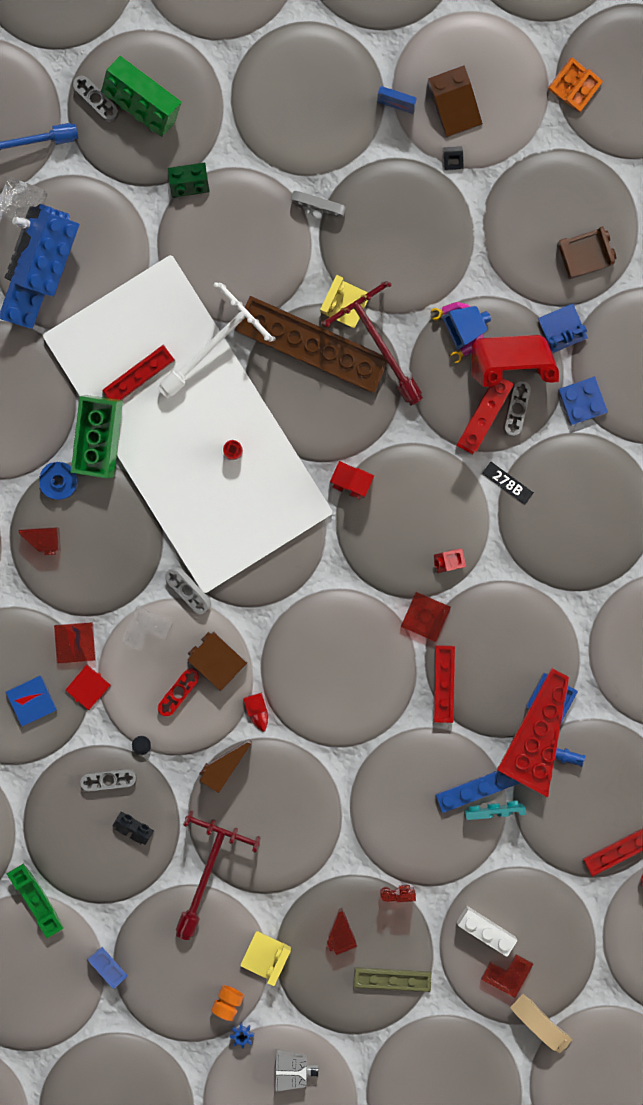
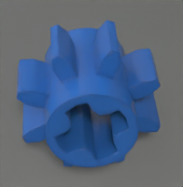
[230,1022,254,1049]

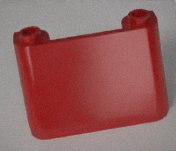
[471,335,559,387]

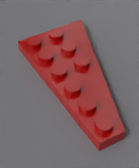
[497,668,569,797]

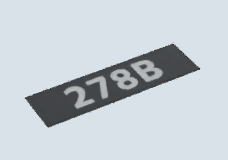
[482,462,534,505]

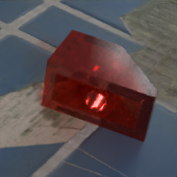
[18,527,61,555]
[327,908,357,955]

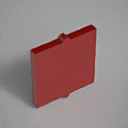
[65,664,111,710]

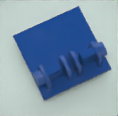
[538,303,588,353]

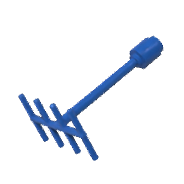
[0,123,78,150]

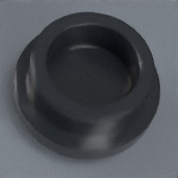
[132,736,151,755]

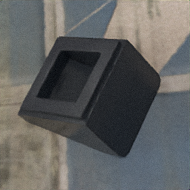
[443,146,464,170]

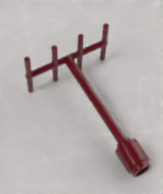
[320,281,423,406]
[176,811,261,940]

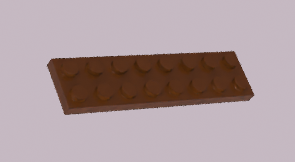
[234,296,388,394]

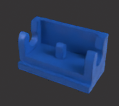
[87,947,128,989]

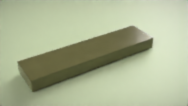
[354,967,432,992]

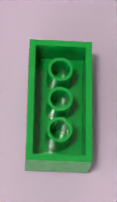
[101,56,182,137]
[70,395,123,478]

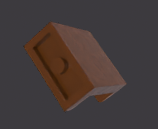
[557,226,617,280]
[187,631,248,691]

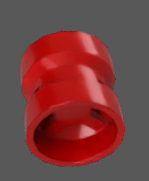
[223,440,243,460]

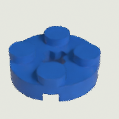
[39,462,78,500]

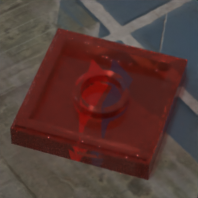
[54,622,96,664]

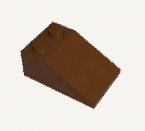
[427,65,483,137]
[199,739,252,793]

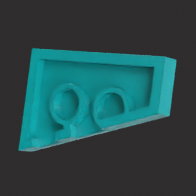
[464,800,526,820]

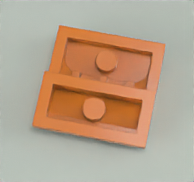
[547,57,603,112]

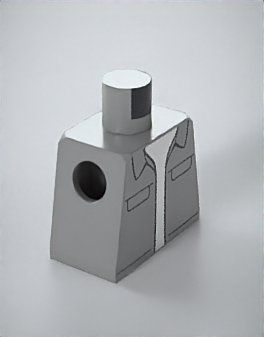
[275,1050,319,1091]

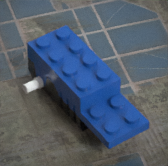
[0,203,80,329]

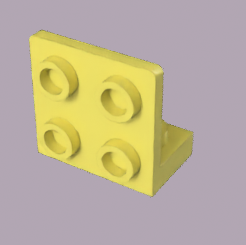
[320,275,368,328]
[241,931,291,986]

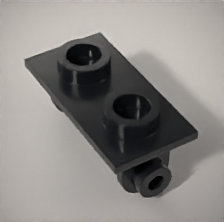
[112,811,154,845]

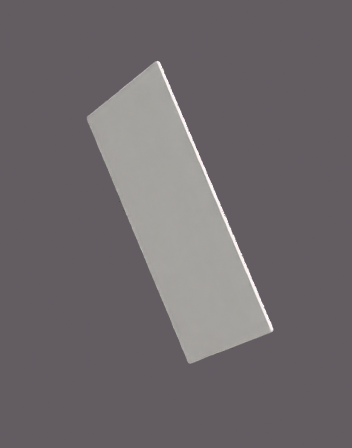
[43,255,332,593]

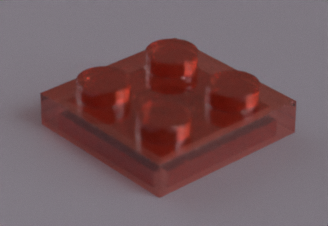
[400,592,451,642]

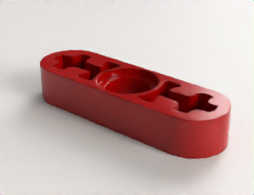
[158,669,199,716]

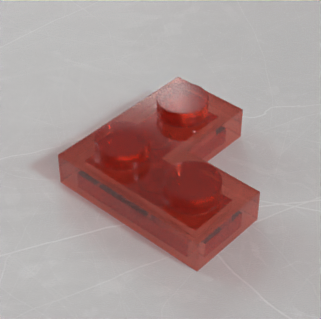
[481,954,533,998]

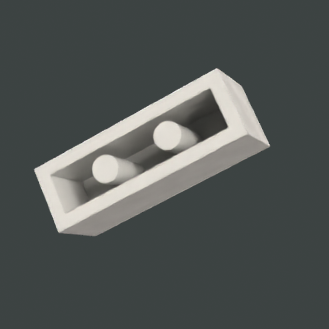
[457,906,517,957]

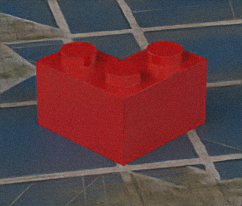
[330,461,375,500]

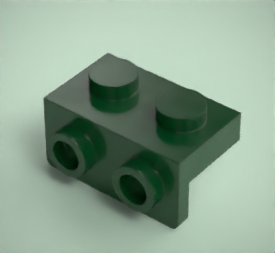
[168,162,210,198]

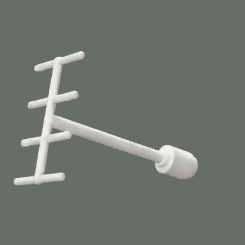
[158,283,276,399]

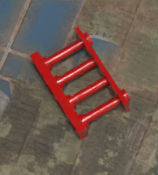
[456,377,514,455]

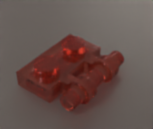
[380,885,416,902]

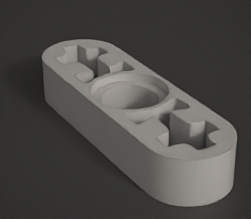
[73,76,118,122]
[291,191,346,217]
[504,381,531,436]
[165,567,211,614]
[80,769,137,791]

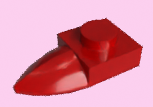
[243,692,268,732]

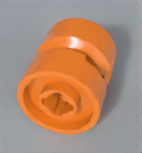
[211,985,245,1021]

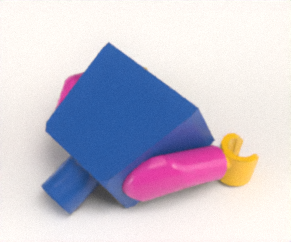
[431,302,491,363]

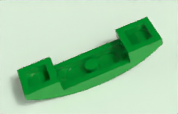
[6,863,64,938]

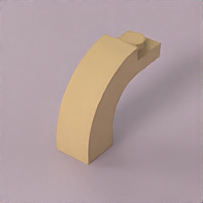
[510,994,573,1054]

